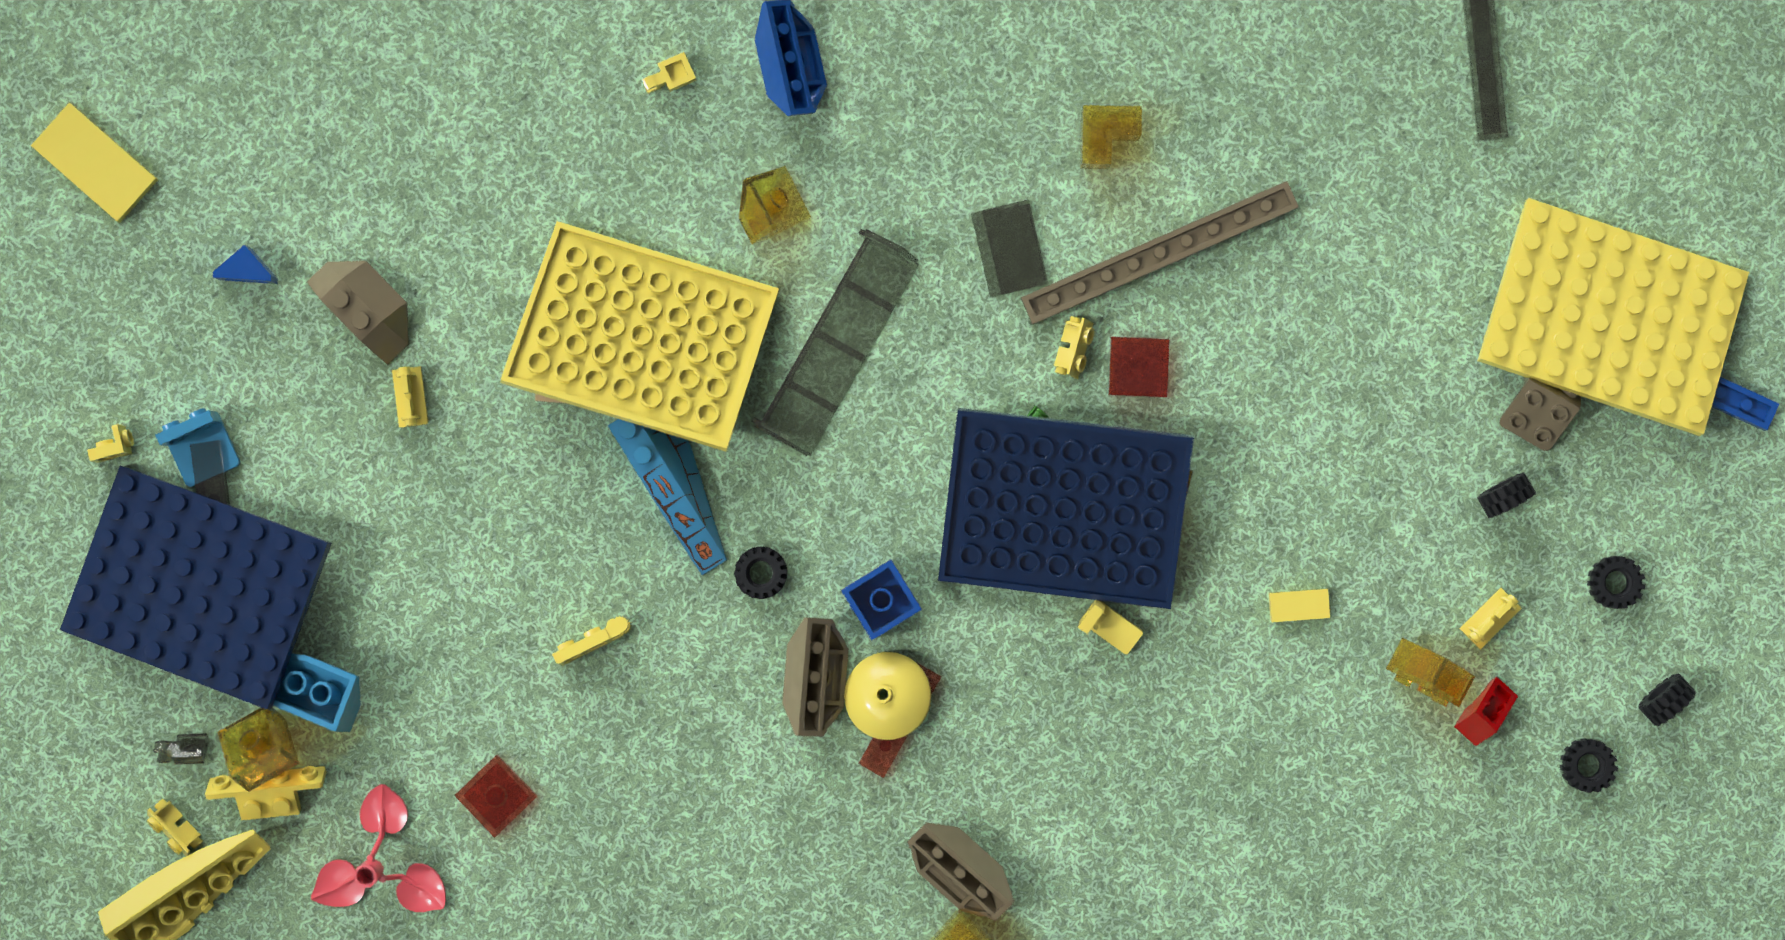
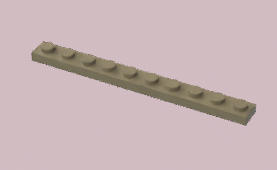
[1021,181,1299,325]

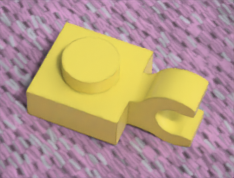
[642,52,696,93]

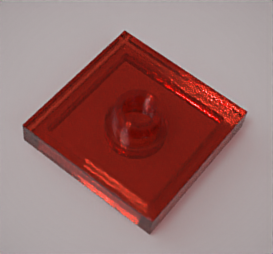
[1108,337,1170,398]
[454,754,538,838]

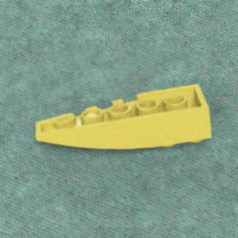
[98,830,271,940]

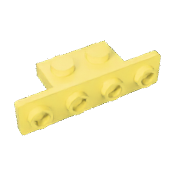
[205,766,326,820]

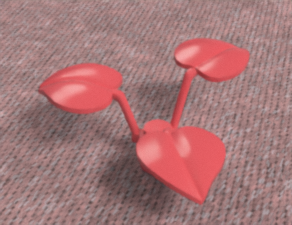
[311,784,446,912]

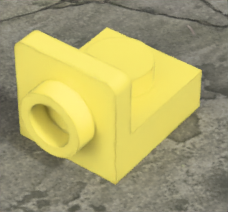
[87,424,134,463]

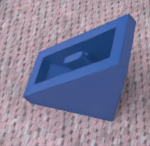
[213,245,278,284]

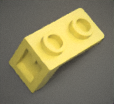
[1078,600,1143,655]

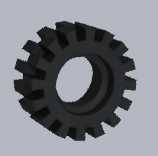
[1477,472,1536,518]
[734,547,788,599]
[1587,556,1646,609]
[1638,673,1696,726]
[1560,738,1618,793]

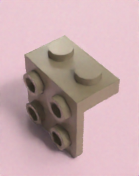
[1500,377,1581,451]

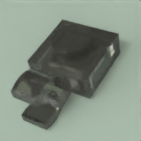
[153,733,209,765]

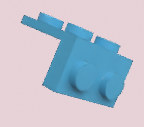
[155,408,240,487]

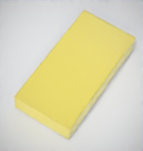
[1268,589,1330,622]

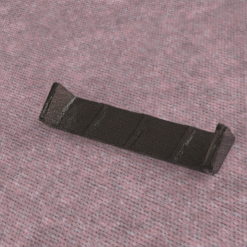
[751,228,919,456]

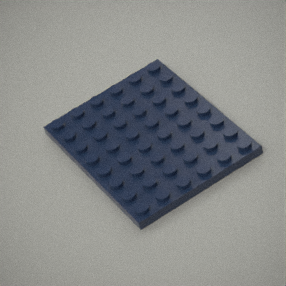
[938,408,1194,609]
[60,465,332,710]

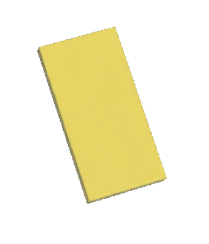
[31,102,158,223]

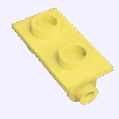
[1054,316,1094,379]
[392,366,428,428]
[1459,588,1522,649]
[147,798,203,856]

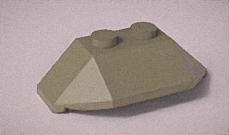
[307,261,409,365]
[782,617,849,737]
[908,822,1015,921]

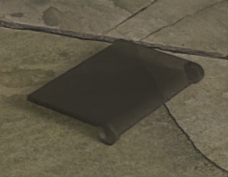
[971,200,1048,298]

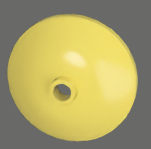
[844,652,931,740]

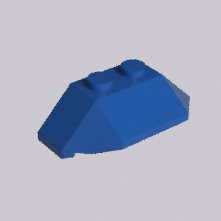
[754,0,827,116]

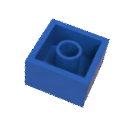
[841,559,922,640]

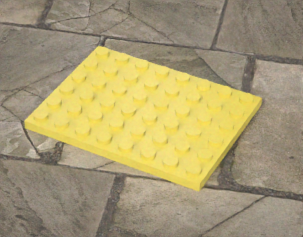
[1477,198,1749,436]
[500,221,779,452]

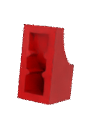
[1454,677,1518,746]

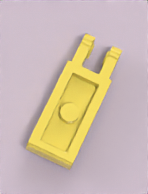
[552,616,632,666]

